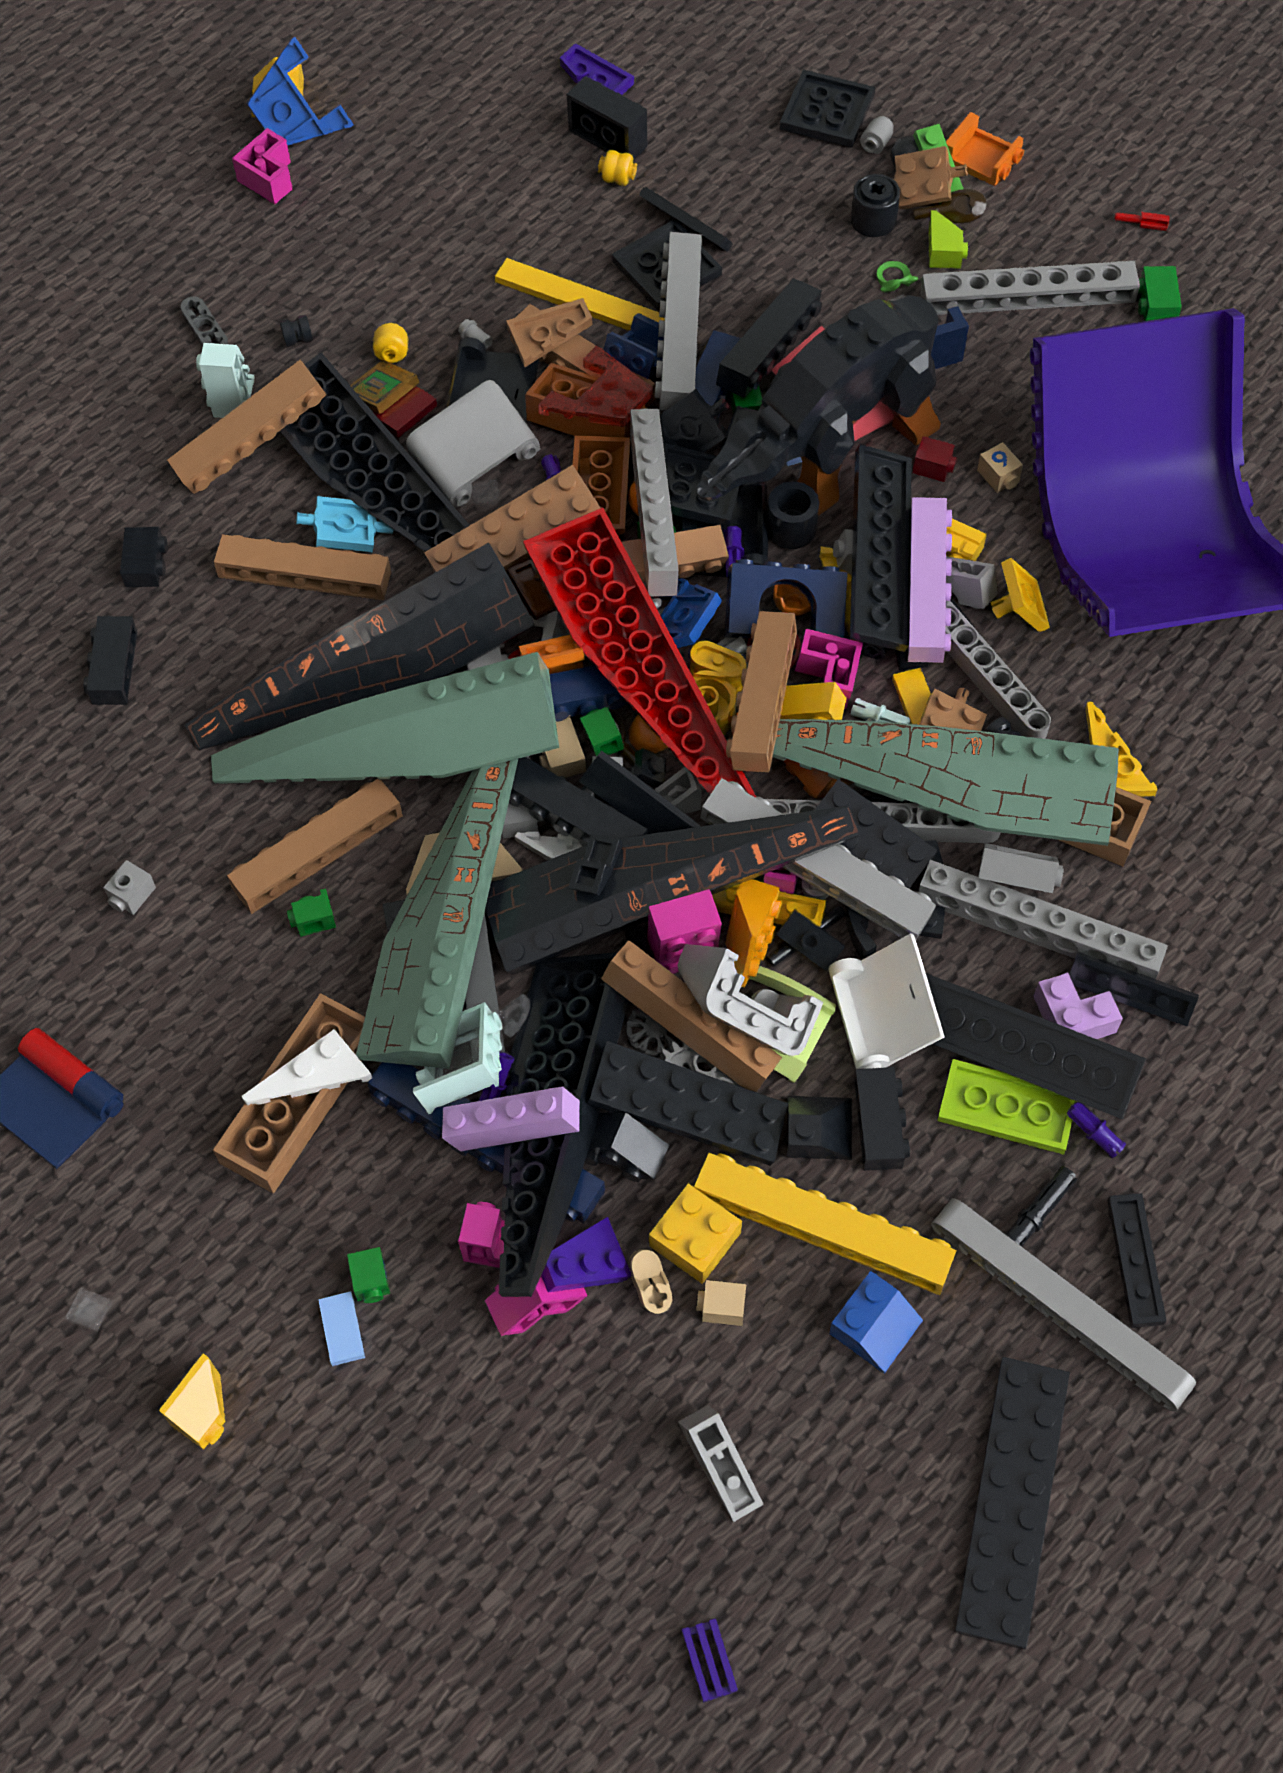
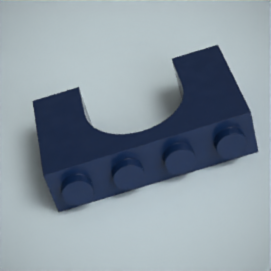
[724,559,847,639]

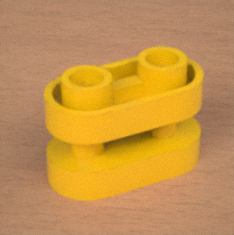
[690,641,746,695]

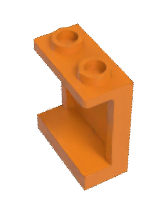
[946,112,1024,186]
[519,635,585,674]

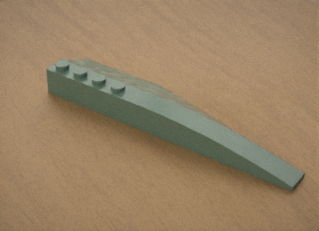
[211,652,559,784]

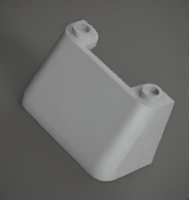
[406,380,541,508]
[678,944,824,1056]

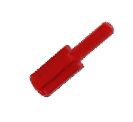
[1114,212,1169,231]

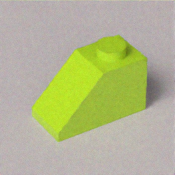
[929,210,968,269]

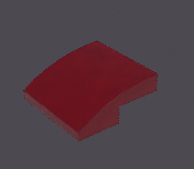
[371,386,437,438]

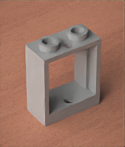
[978,843,1064,893]

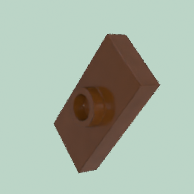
[507,558,557,620]

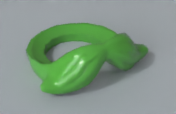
[876,261,918,292]

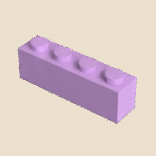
[442,1086,579,1151]

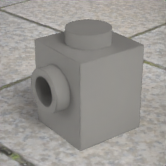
[103,860,156,915]

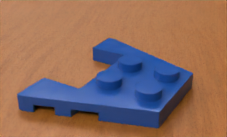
[246,37,354,146]
[658,578,722,648]

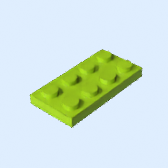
[937,1059,1077,1155]

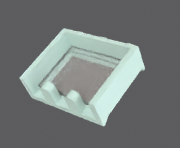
[413,1002,502,1114]

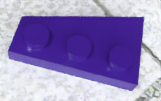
[560,43,634,95]
[541,1217,632,1293]

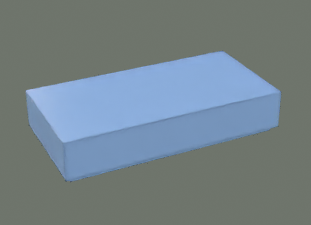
[318,1291,365,1366]

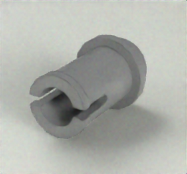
[458,319,493,349]

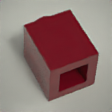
[912,436,957,482]

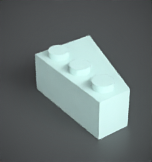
[196,343,255,418]

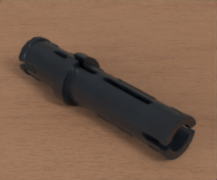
[1005,1166,1077,1247]

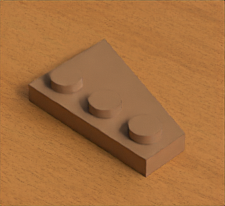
[506,298,593,368]

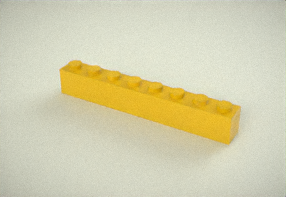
[694,1153,957,1295]

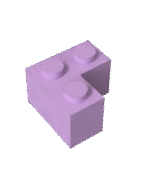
[1033,973,1123,1039]

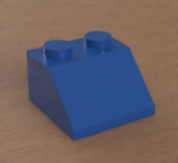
[829,1271,923,1374]

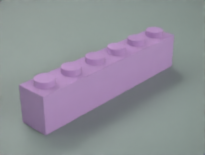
[908,497,952,663]

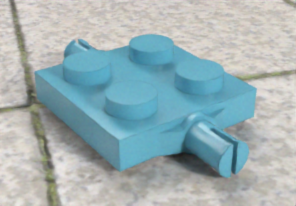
[296,496,393,552]

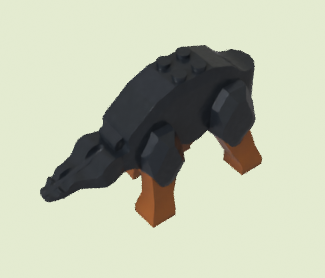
[697,295,941,516]

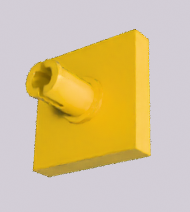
[991,558,1050,632]

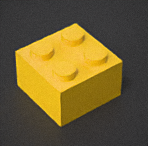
[649,1184,742,1284]

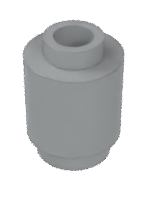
[860,116,893,154]

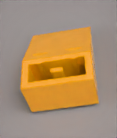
[725,879,782,988]

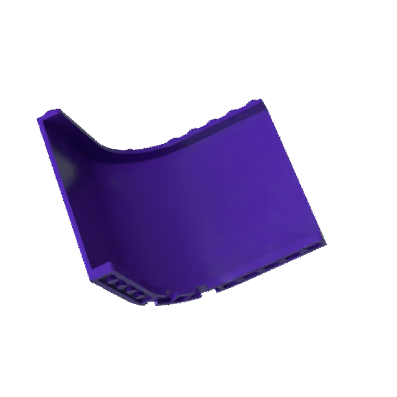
[1030,308,1283,637]

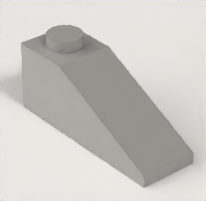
[678,1405,764,1522]

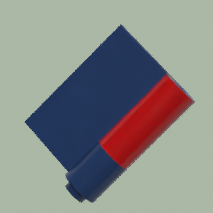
[0,1028,124,1170]

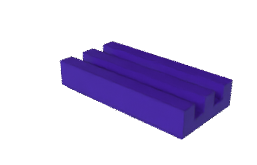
[682,1618,738,1703]

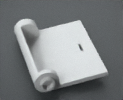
[828,934,944,1069]

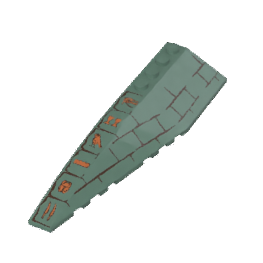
[773,719,1119,846]
[356,759,518,1069]

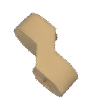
[628,1249,672,1314]

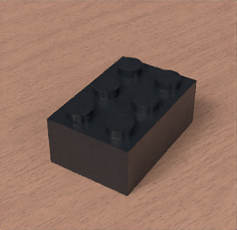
[567,76,647,160]

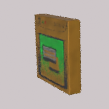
[350,360,419,414]

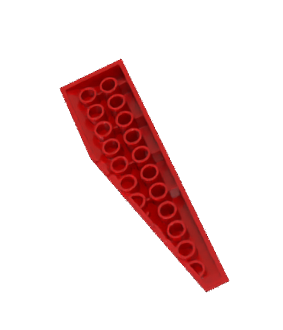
[523,507,756,797]

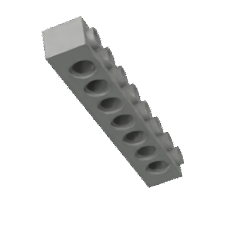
[920,261,1140,315]
[918,860,1168,979]

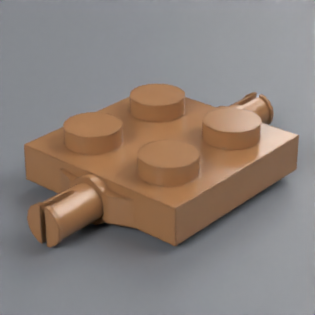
[893,146,968,209]
[919,688,987,731]

